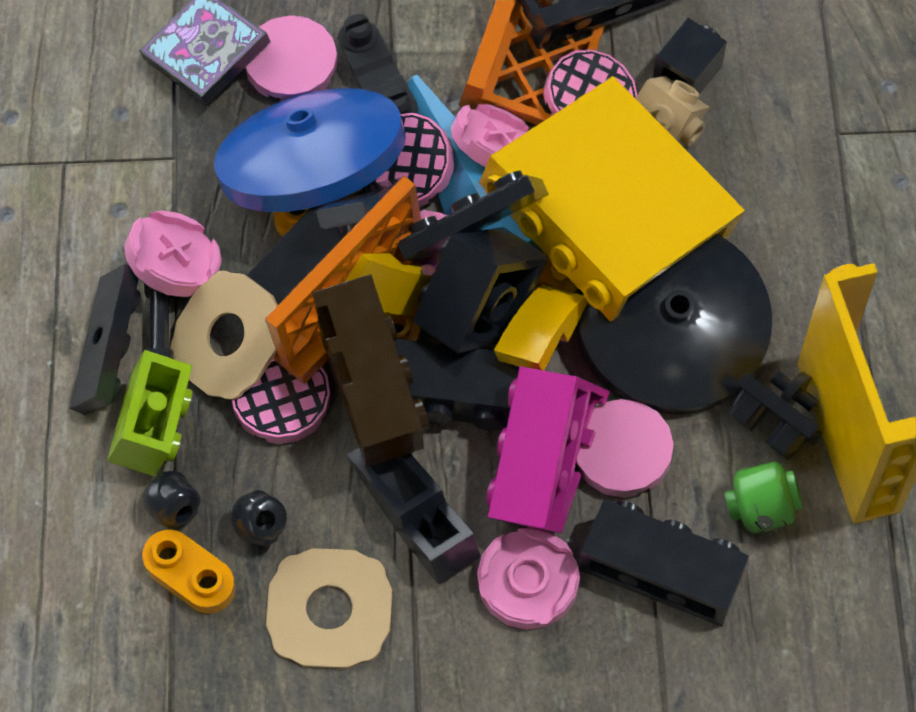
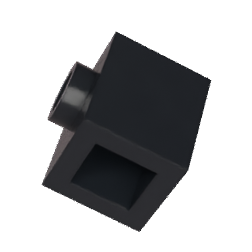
[653,18,727,95]

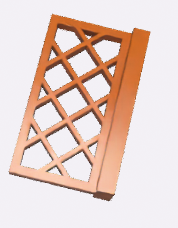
[458,0,605,125]
[265,176,422,384]

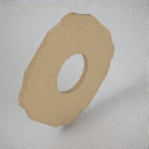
[170,270,278,400]
[266,548,392,669]

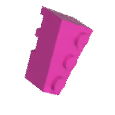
[487,366,610,533]

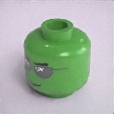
[725,461,803,534]

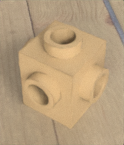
[636,76,710,147]

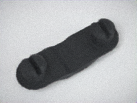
[338,14,418,114]

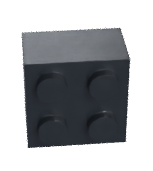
[412,227,549,353]

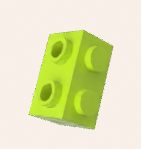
[107,350,192,476]

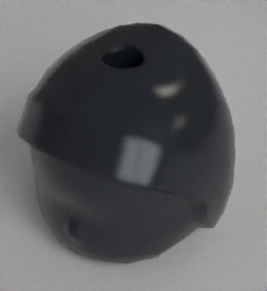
[142,471,201,528]
[231,490,287,546]

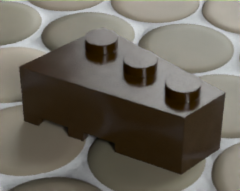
[312,274,430,467]

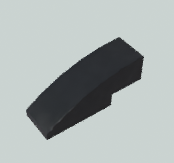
[347,448,481,585]

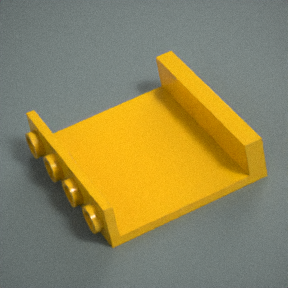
[479,76,745,322]
[797,263,916,524]

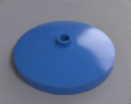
[214,88,406,212]

